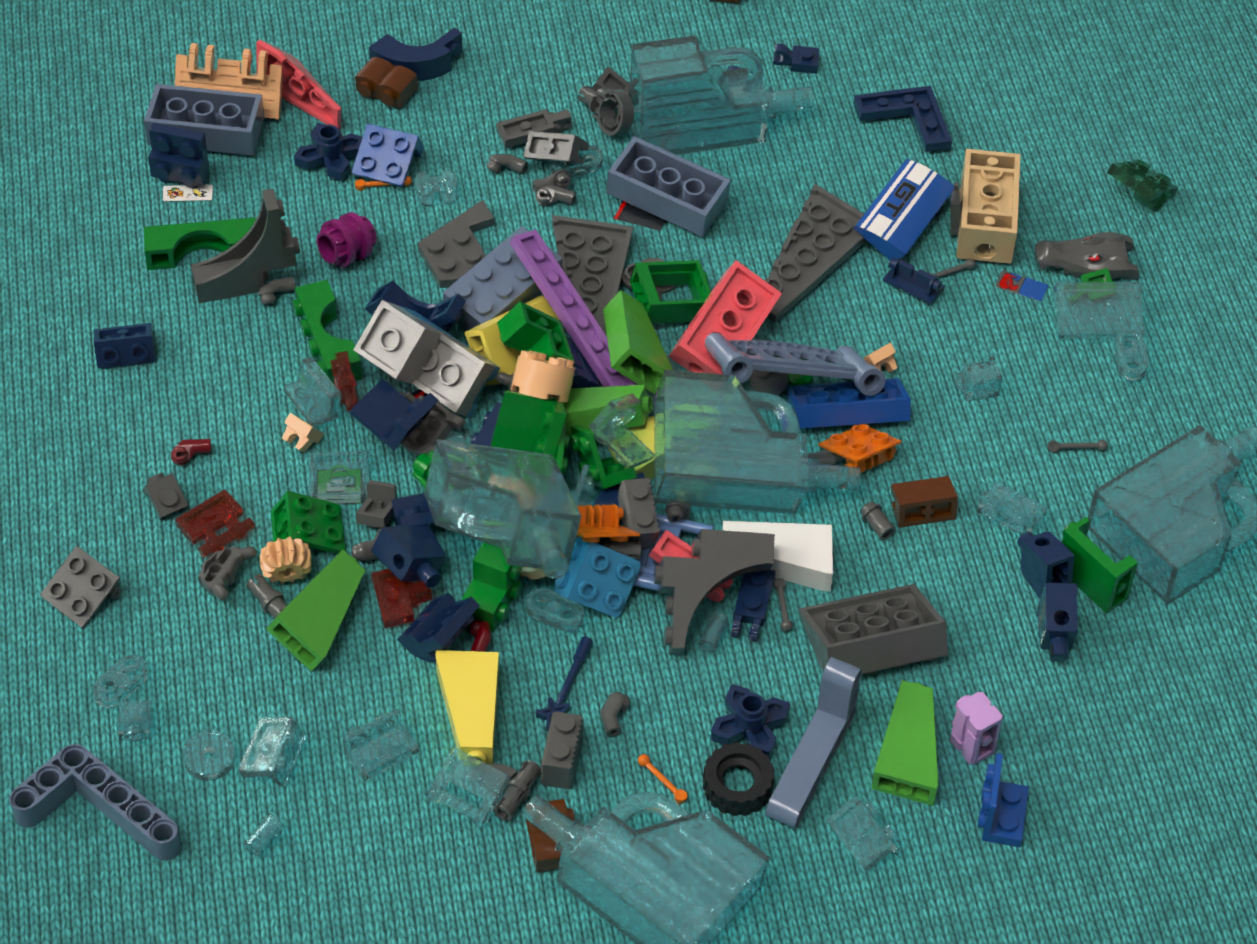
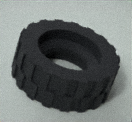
[703,742,775,816]

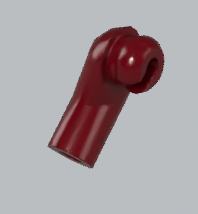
[171,439,212,465]
[469,619,491,652]

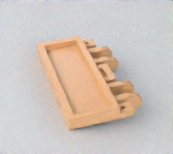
[175,43,283,119]

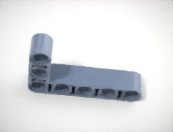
[765,657,862,828]
[9,744,181,861]

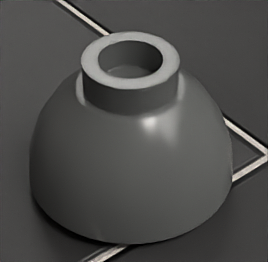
[749,370,788,399]

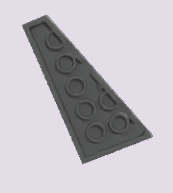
[765,184,867,323]
[552,215,633,336]

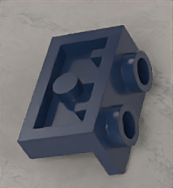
[94,323,155,368]
[391,489,461,526]

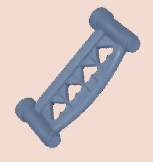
[705,333,886,396]

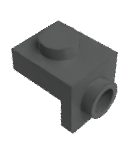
[592,67,639,108]
[142,473,188,519]
[356,480,397,528]

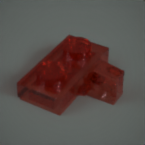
[330,351,358,411]
[371,569,433,628]

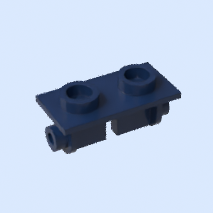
[883,257,945,305]

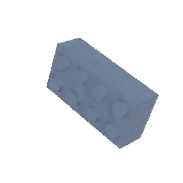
[144,84,264,156]
[606,136,731,237]
[443,226,563,331]

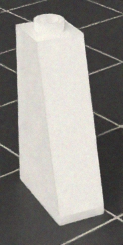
[722,521,833,592]

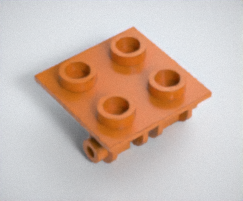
[818,424,901,476]
[558,504,640,542]

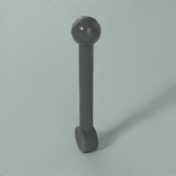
[929,259,976,278]
[1047,440,1108,452]
[774,578,793,631]

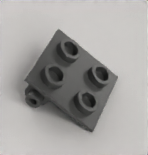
[40,546,121,628]

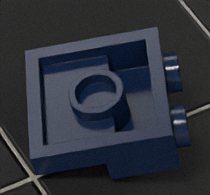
[148,123,210,188]

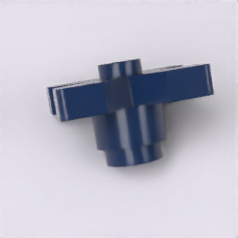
[294,123,363,180]
[710,684,790,758]

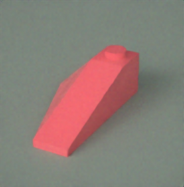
[256,40,341,130]

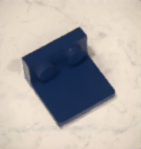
[350,379,439,451]

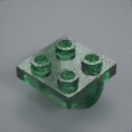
[1107,159,1178,212]

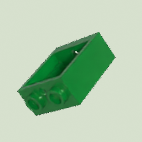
[630,260,711,324]

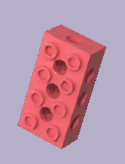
[668,260,782,390]

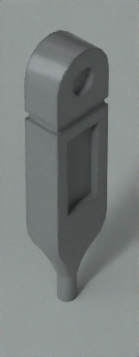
[950,182,962,236]

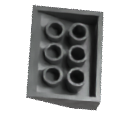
[798,584,948,674]

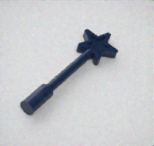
[536,636,593,731]

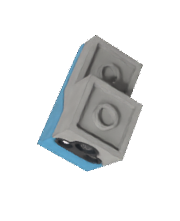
[353,300,500,418]

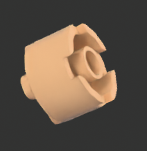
[511,350,575,403]

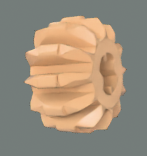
[260,536,312,584]

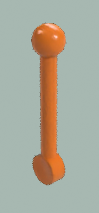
[355,176,412,191]
[638,754,687,804]

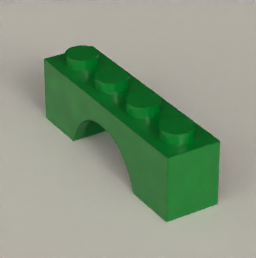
[143,217,256,270]
[292,280,362,388]

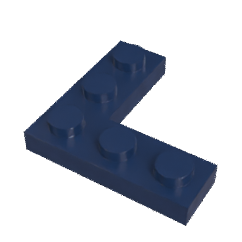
[853,86,952,152]

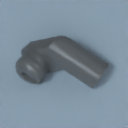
[532,169,571,194]
[535,184,577,206]
[665,500,691,522]
[351,528,382,561]
[600,692,630,737]

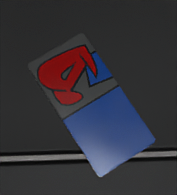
[995,270,1048,301]

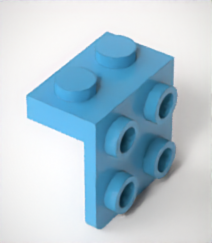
[554,537,641,617]

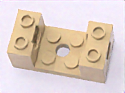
[956,149,1021,264]

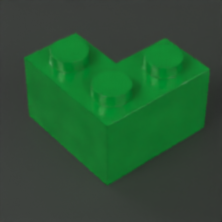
[497,301,575,364]
[461,538,523,632]

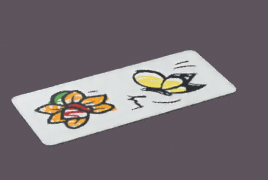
[163,185,213,201]

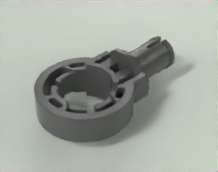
[578,86,634,136]

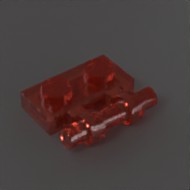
[175,490,255,558]

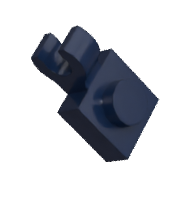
[773,44,819,74]

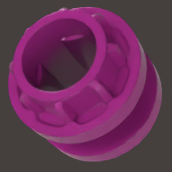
[316,212,377,268]

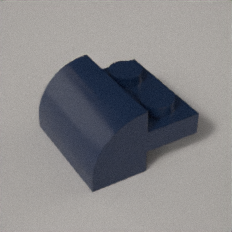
[397,593,480,662]

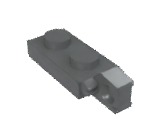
[496,109,572,148]

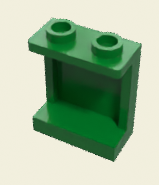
[1062,517,1138,614]

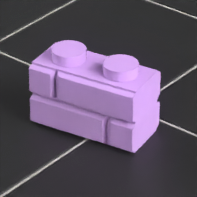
[950,692,1003,765]

